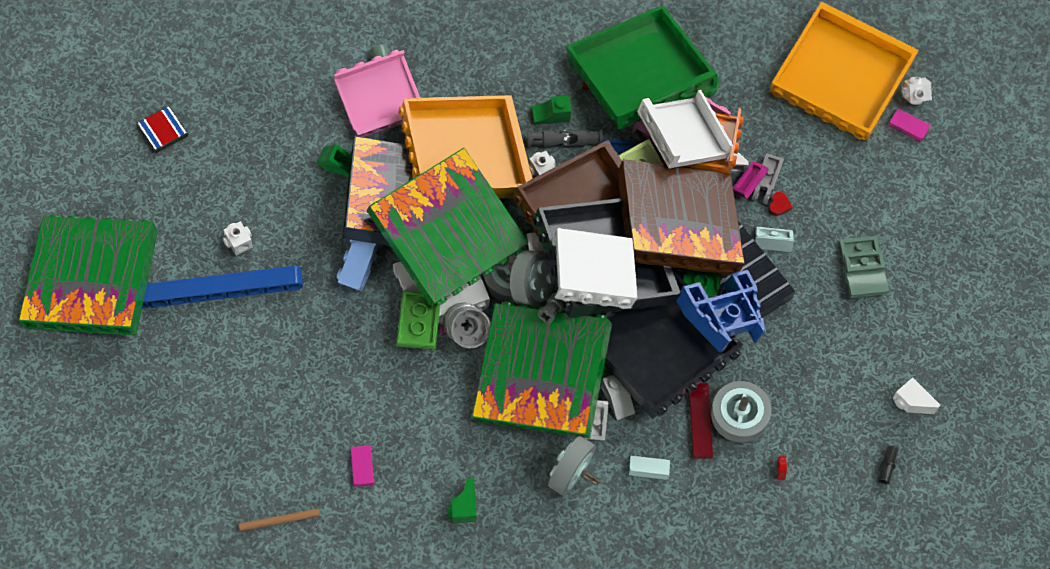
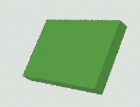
[397,290,440,350]

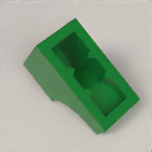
[532,95,572,125]
[317,144,351,178]
[447,478,477,523]

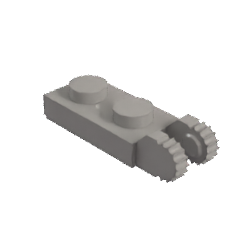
[752,153,784,205]

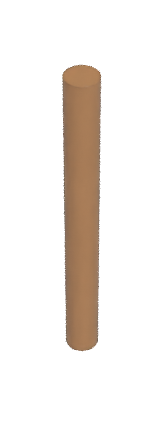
[239,509,320,531]

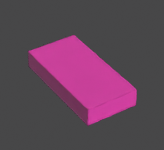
[889,109,931,142]
[733,161,769,199]
[351,445,374,487]

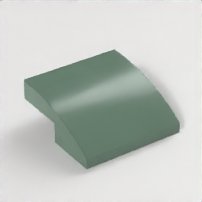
[839,236,885,273]
[842,265,889,298]

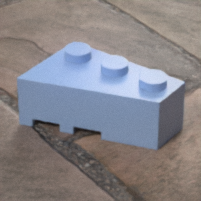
[337,240,380,292]

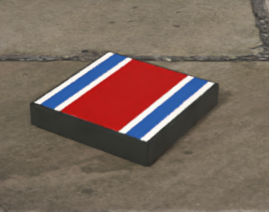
[137,106,188,154]

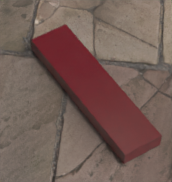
[689,383,713,459]

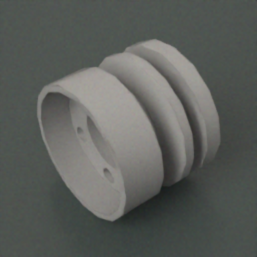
[443,302,491,349]

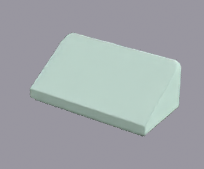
[754,227,794,252]
[629,456,670,480]

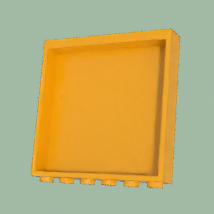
[769,2,919,141]
[399,95,532,199]

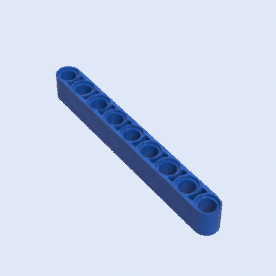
[142,266,303,309]

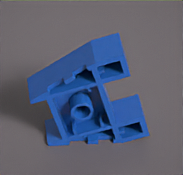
[677,270,766,353]

